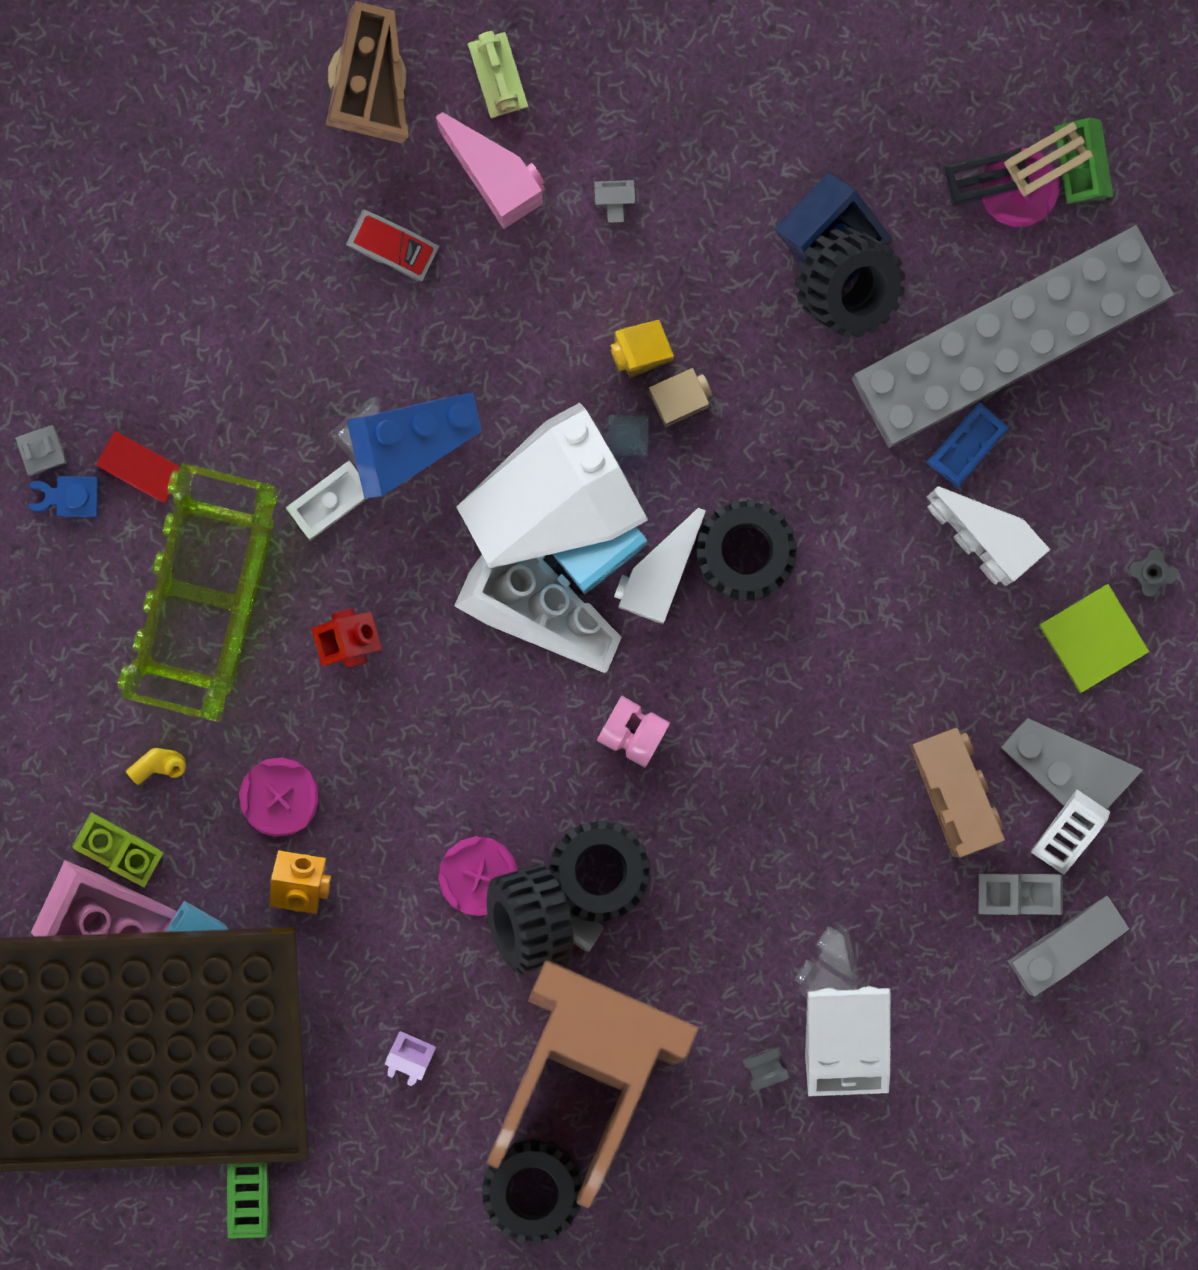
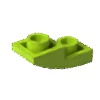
[72,812,164,888]

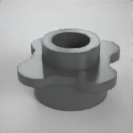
[1129,549,1177,597]

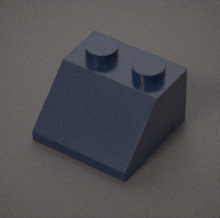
[774,173,892,289]

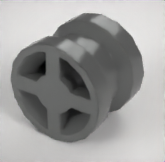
[742,1047,790,1091]

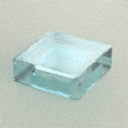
[608,415,649,457]

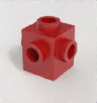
[311,608,382,668]

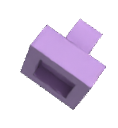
[385,1031,436,1086]

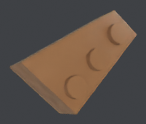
[326,1,409,143]
[909,727,1005,858]

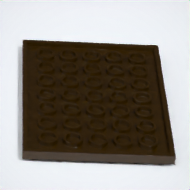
[0,927,309,1172]

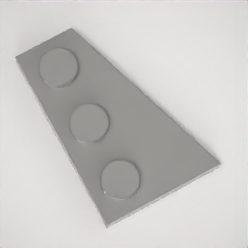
[1000,718,1143,827]

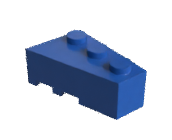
[347,392,482,498]

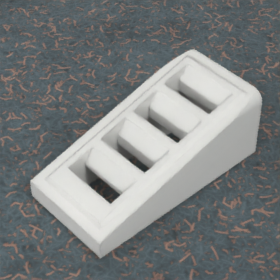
[1031,790,1110,875]

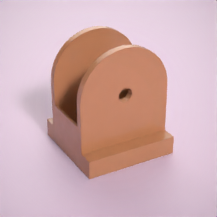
[486,961,698,1208]

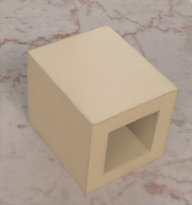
[649,368,713,427]

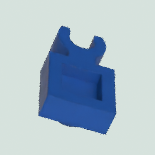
[29,476,99,518]

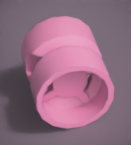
[597,696,670,768]

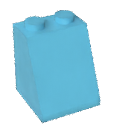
[552,527,647,595]

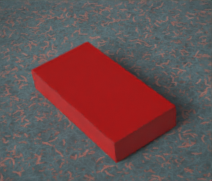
[96,431,185,504]

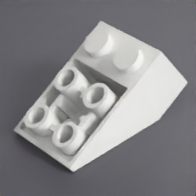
[927,486,1050,586]
[805,987,890,1096]

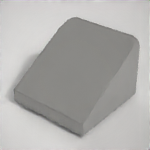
[570,913,604,952]

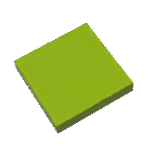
[1039,584,1149,693]

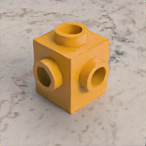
[269,850,331,914]

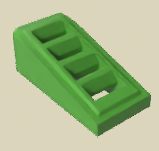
[227,1162,270,1239]

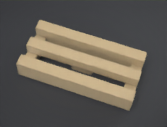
[1004,122,1093,197]

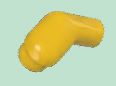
[126,748,186,786]

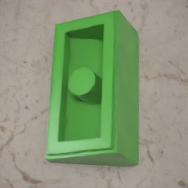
[1054,117,1113,204]

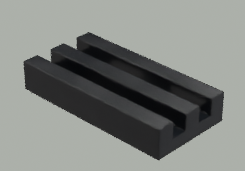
[943,147,1030,207]

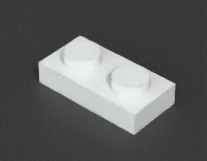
[286,460,367,541]

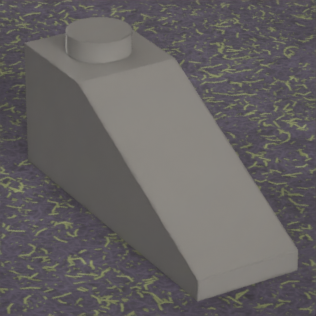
[1007,896,1129,997]

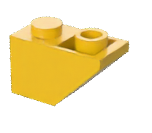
[610,320,674,378]

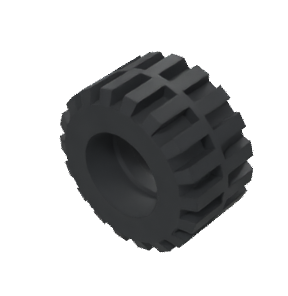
[795,228,906,338]
[696,499,797,602]
[549,820,651,922]
[486,865,573,975]
[482,1138,583,1244]

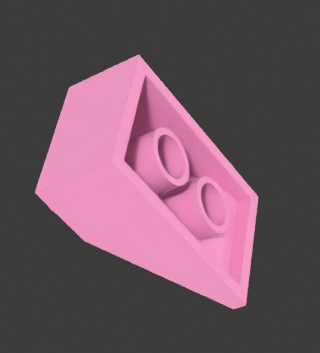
[436,112,545,229]
[31,861,178,936]

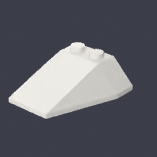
[456,403,647,568]

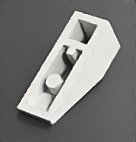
[614,508,705,624]

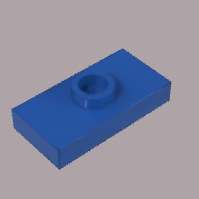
[926,402,1009,488]

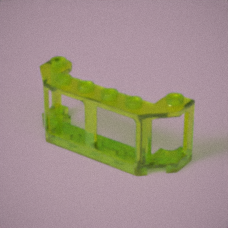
[118,463,279,722]

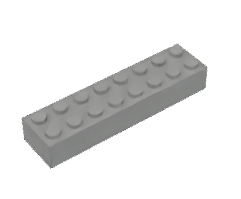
[852,225,1174,448]

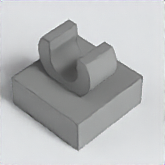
[594,180,635,222]
[15,425,67,476]

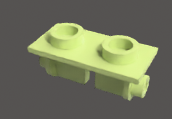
[468,31,528,118]

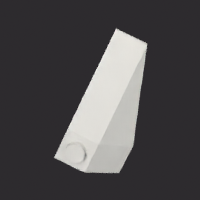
[454,555,621,673]

